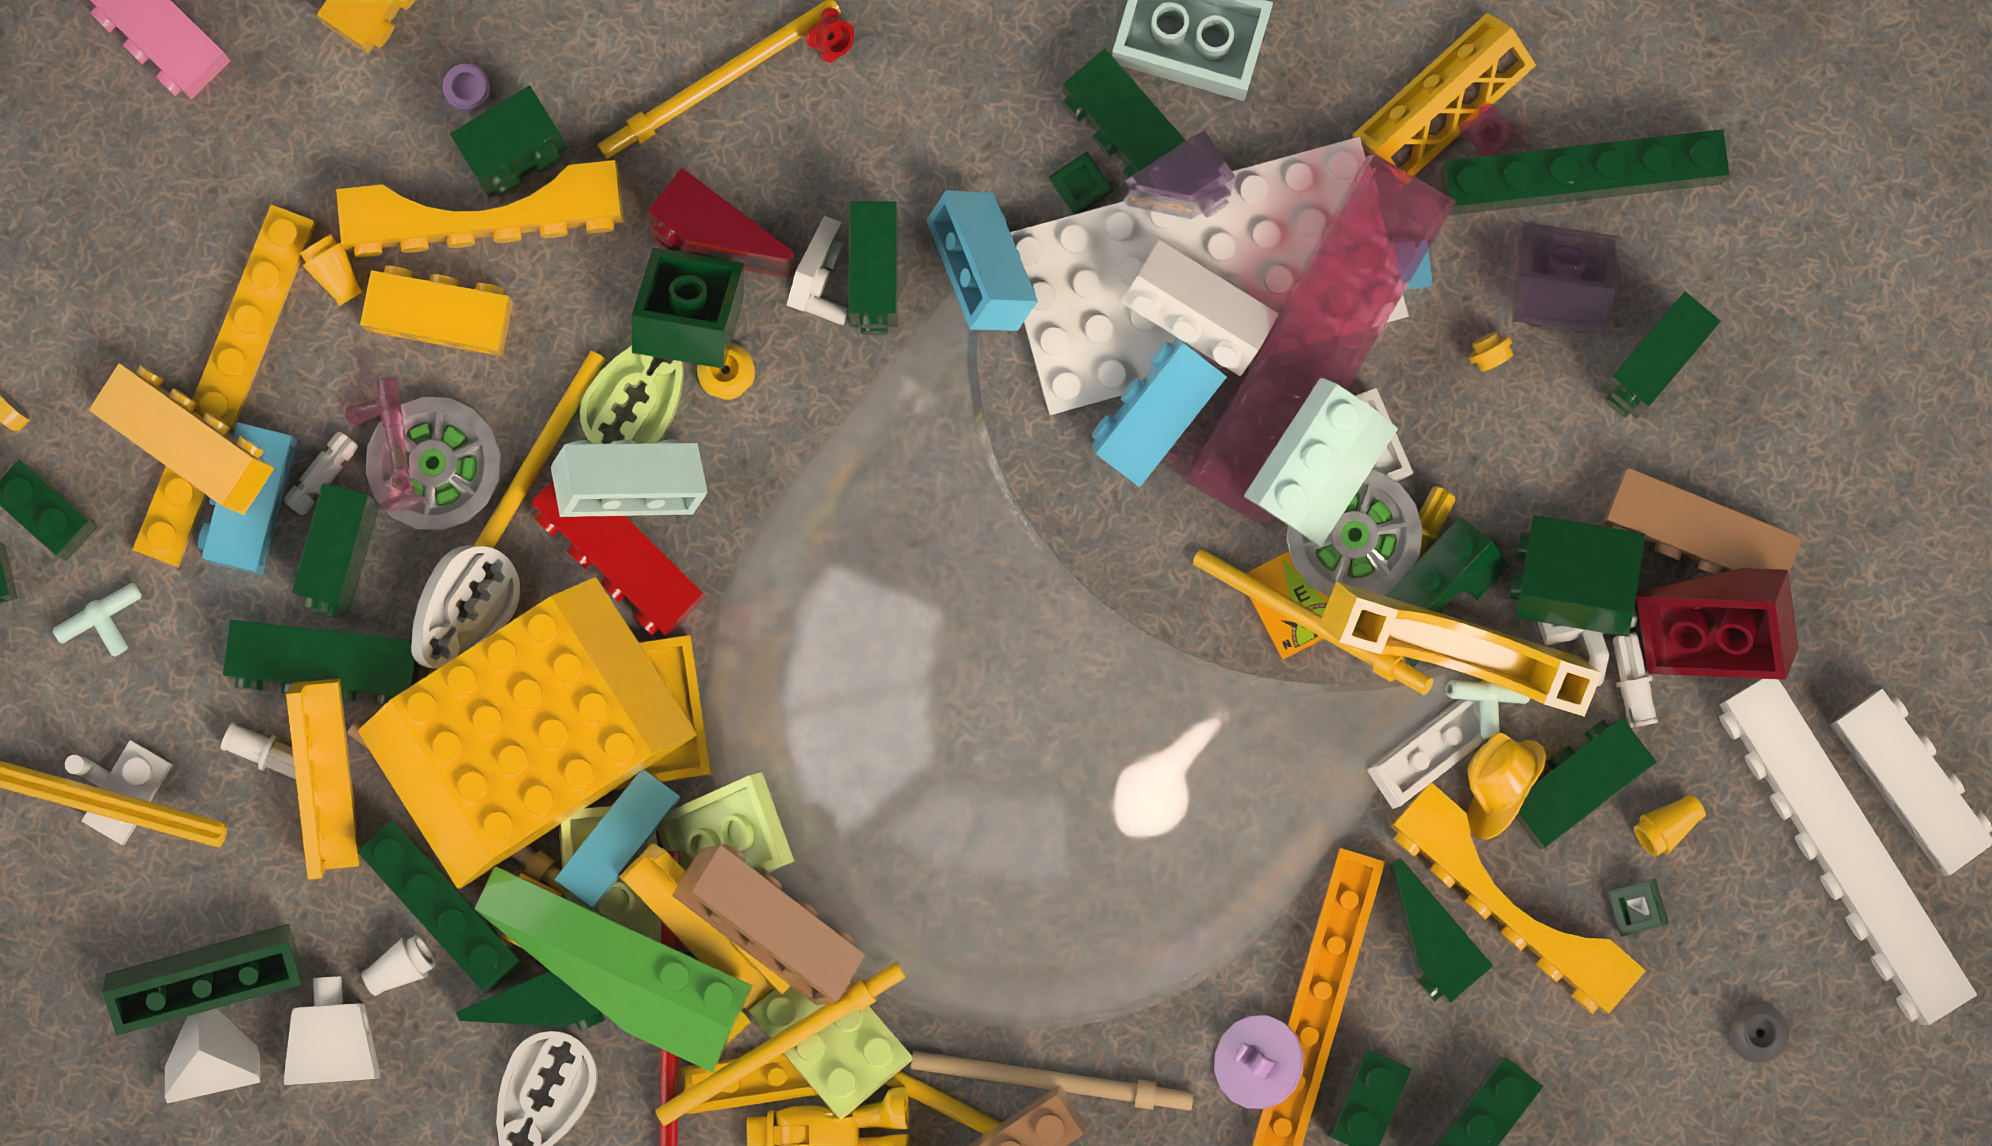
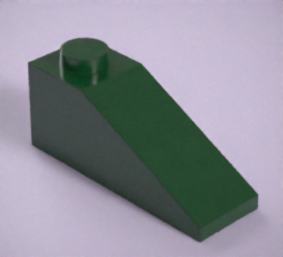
[1390,857,1493,1003]
[456,971,606,1032]

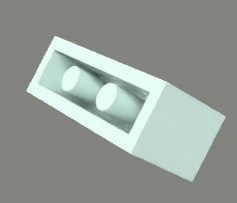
[551,439,708,517]

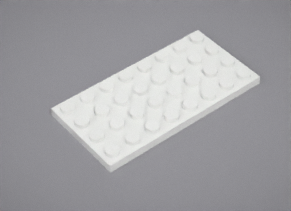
[1010,137,1409,416]

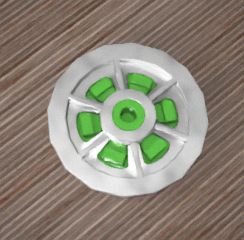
[366,397,501,531]
[1286,469,1423,598]

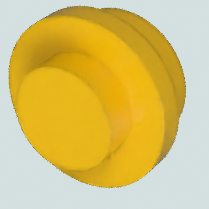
[1468,331,1514,372]

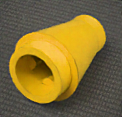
[300,234,363,307]
[1633,794,1706,857]

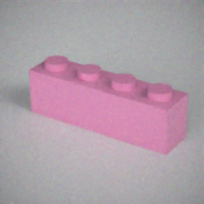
[76,0,231,100]

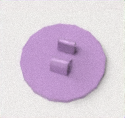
[1214,1015,1304,1109]

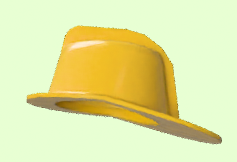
[1467,732,1546,840]

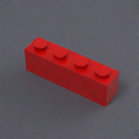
[531,480,706,637]

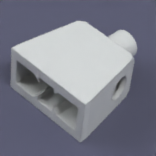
[284,976,380,1085]

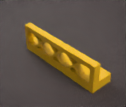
[1352,12,1536,188]
[286,679,361,879]
[619,843,790,1012]

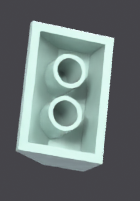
[1244,377,1398,547]

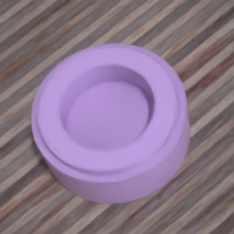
[443,64,490,112]

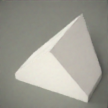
[165,1009,260,1103]

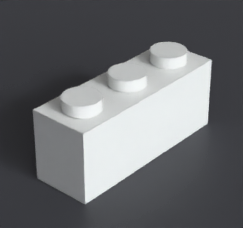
[1121,239,1279,376]

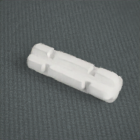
[284,432,358,515]

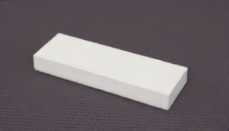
[1367,699,1487,809]

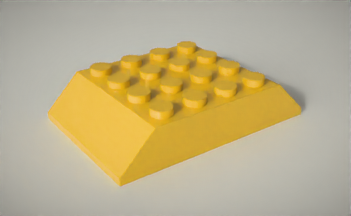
[358,577,698,889]

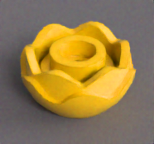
[697,342,755,400]

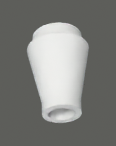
[361,935,435,996]

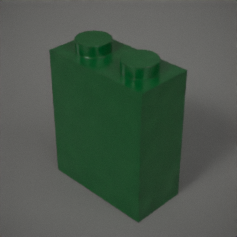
[849,201,898,335]
[1601,291,1721,419]
[292,483,380,618]
[1510,515,1645,637]

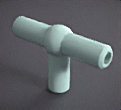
[53,582,142,657]
[1446,680,1531,739]

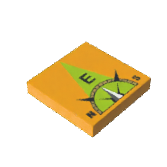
[1247,551,1329,660]

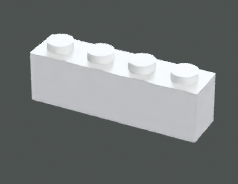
[1829,689,1992,877]

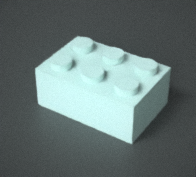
[1112,0,1273,101]

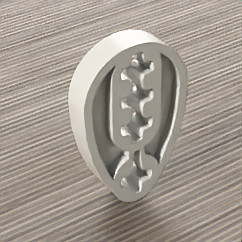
[411,545,520,669]
[496,1031,598,1146]

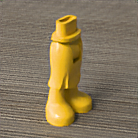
[747,1087,910,1146]

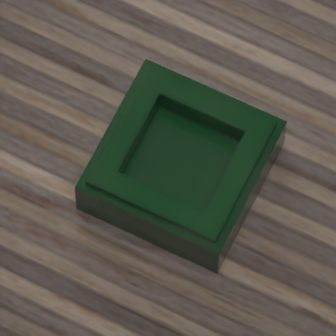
[1048,151,1113,215]

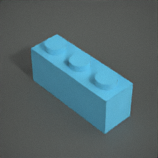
[926,190,1038,331]
[1091,337,1227,488]
[198,422,298,576]

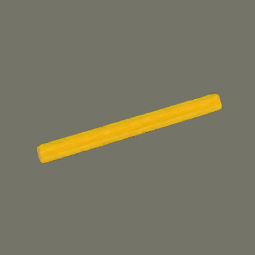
[0,761,228,847]

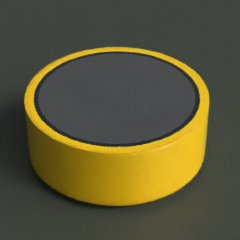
[0,389,31,432]

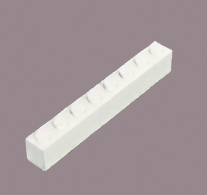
[1719,679,1977,1025]

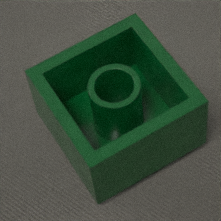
[450,85,567,197]
[631,247,744,369]

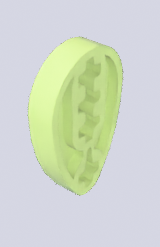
[580,345,684,444]

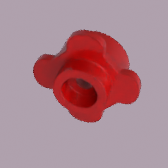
[805,8,854,63]

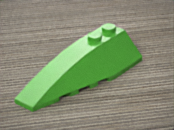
[475,866,753,1072]

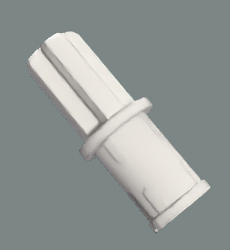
[1613,633,1658,728]
[221,721,296,779]

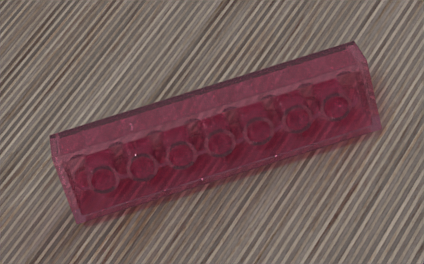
[1181,154,1456,529]

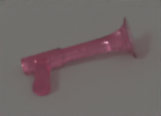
[346,377,429,511]

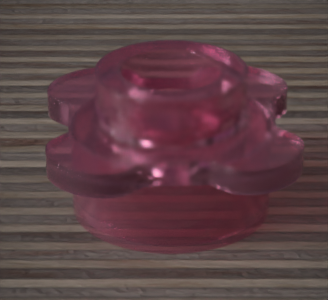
[1460,104,1515,157]

